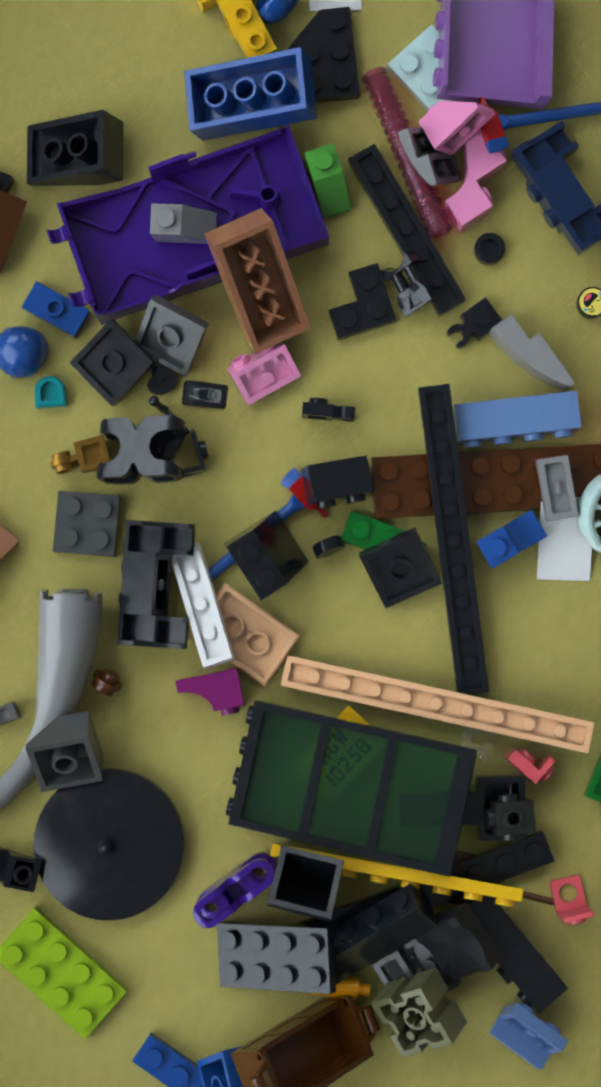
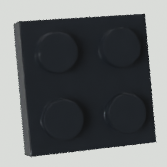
[70,319,156,406]
[359,527,442,608]

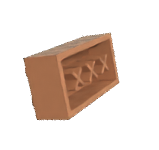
[204,208,311,354]

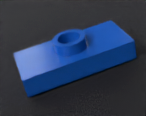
[22,281,91,338]

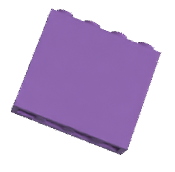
[433,0,554,110]

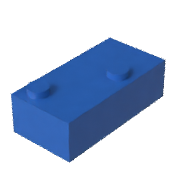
[184,47,317,141]

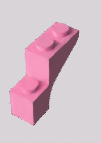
[443,128,507,233]

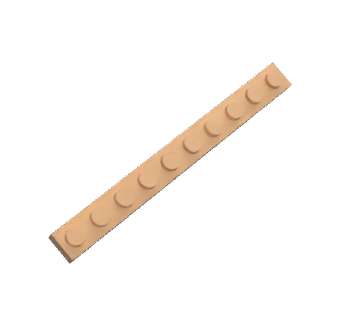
[281,655,595,753]

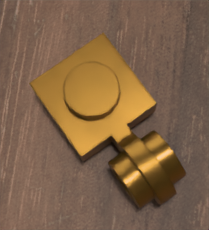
[50,435,110,474]

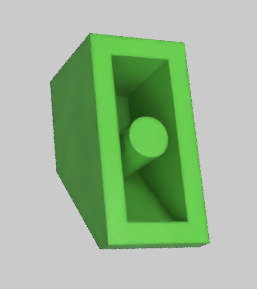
[304,143,352,220]

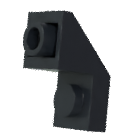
[0,847,42,892]

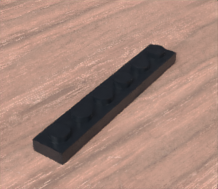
[348,144,466,317]

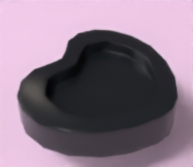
[147,363,178,395]

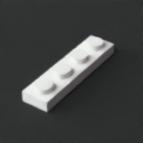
[172,542,235,669]

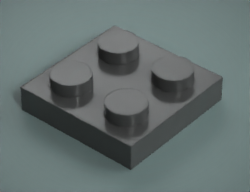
[135,294,209,377]
[53,491,121,557]

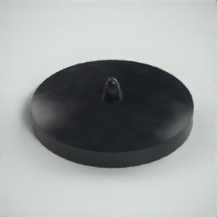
[34,768,185,921]

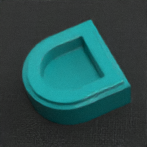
[34,376,67,409]

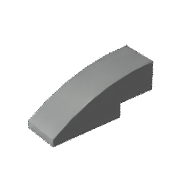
[488,314,575,391]

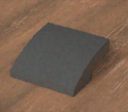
[397,127,462,186]
[372,939,461,993]

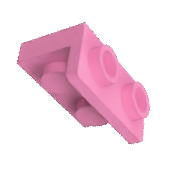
[227,342,301,406]

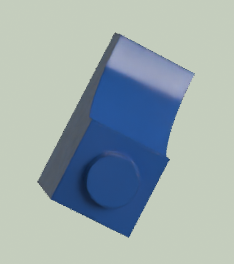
[476,509,547,569]

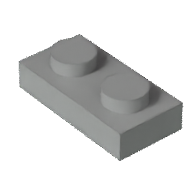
[535,455,579,522]

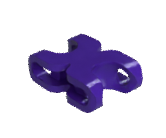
[193,852,276,928]

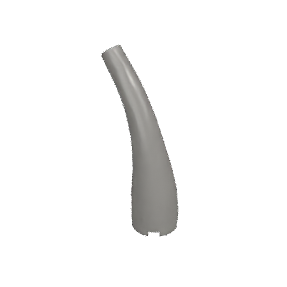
[0,589,102,811]

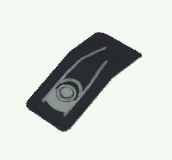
[182,381,228,409]

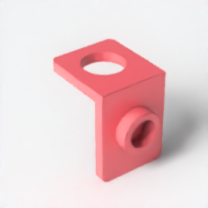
[550,875,594,925]

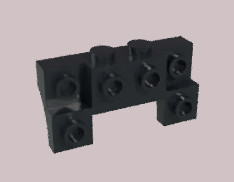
[117,520,195,649]

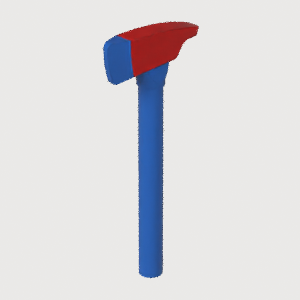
[478,97,601,153]
[208,468,328,580]

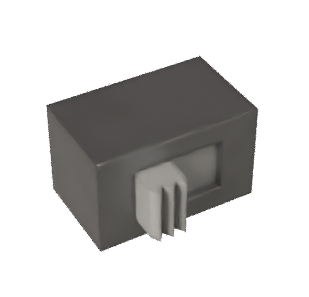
[0,701,21,726]

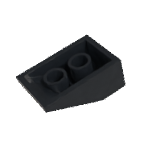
[27,110,124,186]

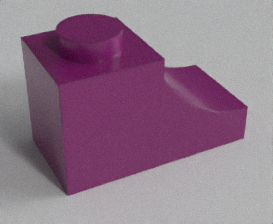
[175,668,245,716]

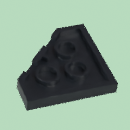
[287,7,360,103]

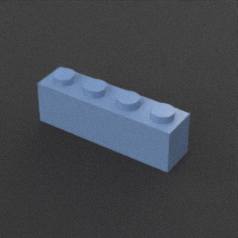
[453,391,581,449]

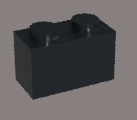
[301,455,374,509]

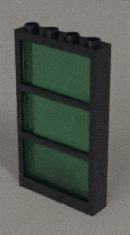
[226,701,478,877]

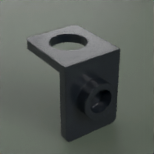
[181,429,209,479]

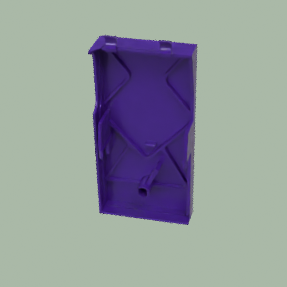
[46,123,329,325]

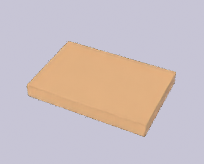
[190,583,300,686]

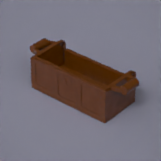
[230,995,381,1087]

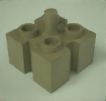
[371,968,467,1058]

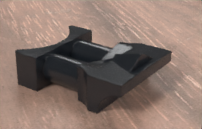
[380,250,435,317]

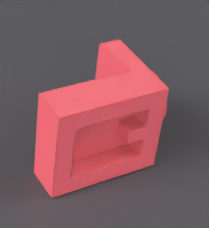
[503,748,556,784]

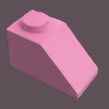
[419,101,495,155]

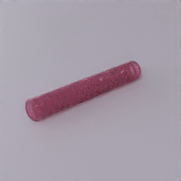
[362,67,453,239]

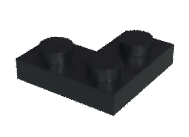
[329,263,396,341]

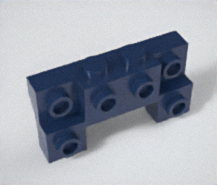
[511,121,601,256]

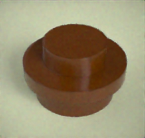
[92,668,122,696]

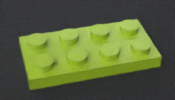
[0,906,128,1039]

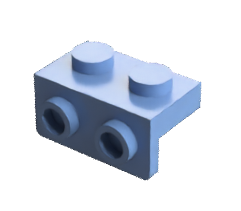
[489,1003,568,1070]

